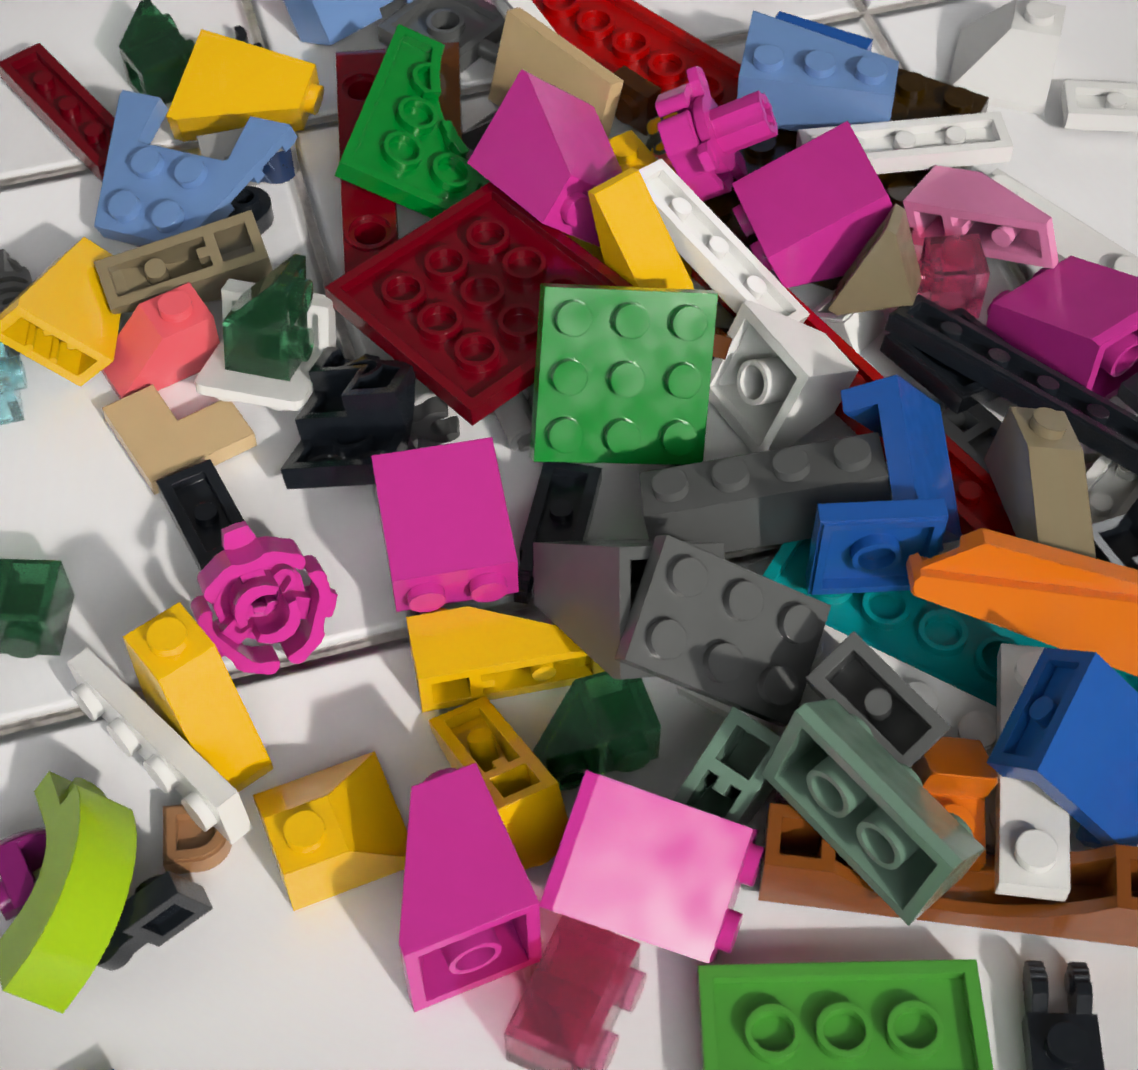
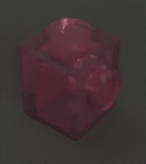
[917,234,990,318]

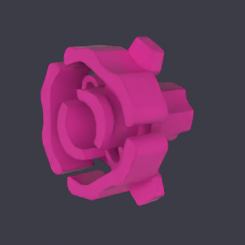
[655,66,778,202]
[191,521,338,675]

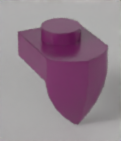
[0,827,46,921]

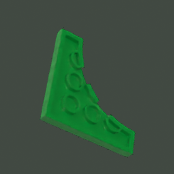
[334,24,490,219]

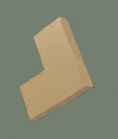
[102,384,257,495]

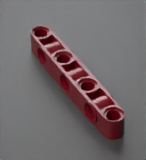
[336,49,399,273]

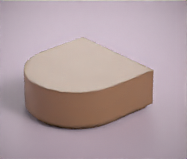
[163,804,232,875]

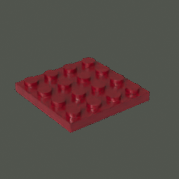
[324,182,634,426]

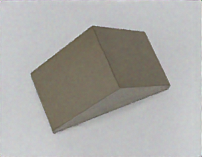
[828,203,922,315]

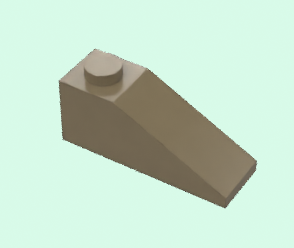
[94,210,276,314]
[984,406,1096,558]

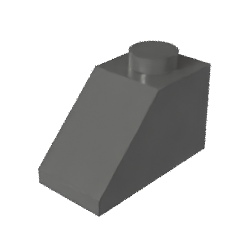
[806,631,951,768]

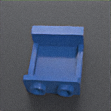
[840,374,962,553]
[986,648,1138,848]

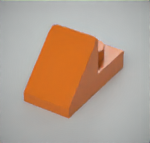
[912,736,998,872]

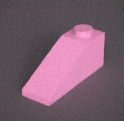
[903,165,1059,269]

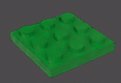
[529,283,718,465]

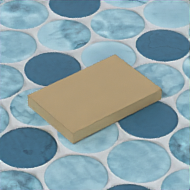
[488,7,624,139]

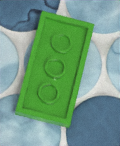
[697,959,994,1070]

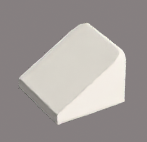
[812,289,887,354]

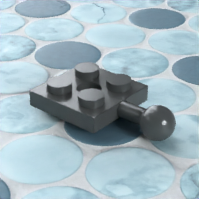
[378,0,505,73]

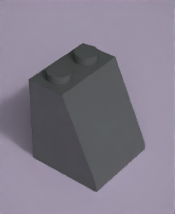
[533,539,724,680]

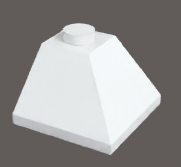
[948,0,1066,115]
[709,301,859,453]

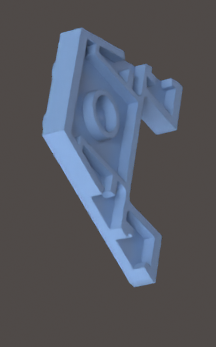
[94,90,298,246]

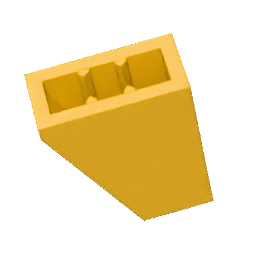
[166,29,324,142]
[0,237,121,387]
[123,602,274,792]

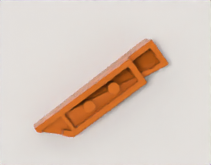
[906,528,1138,677]

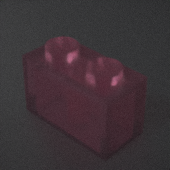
[504,915,647,1070]

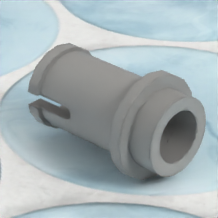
[490,388,532,452]

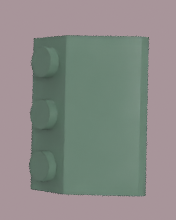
[762,699,985,926]

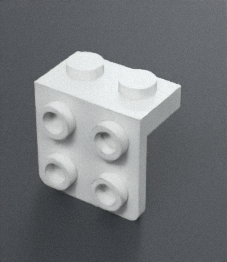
[195,278,336,411]

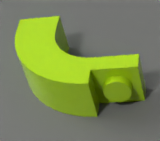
[0,771,137,1014]

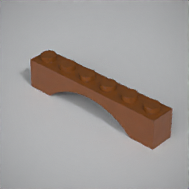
[758,803,1138,947]

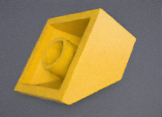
[253,751,408,911]

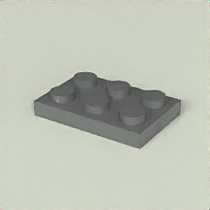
[614,534,831,727]

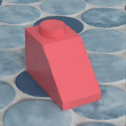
[101,282,220,399]

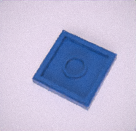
[805,498,949,595]

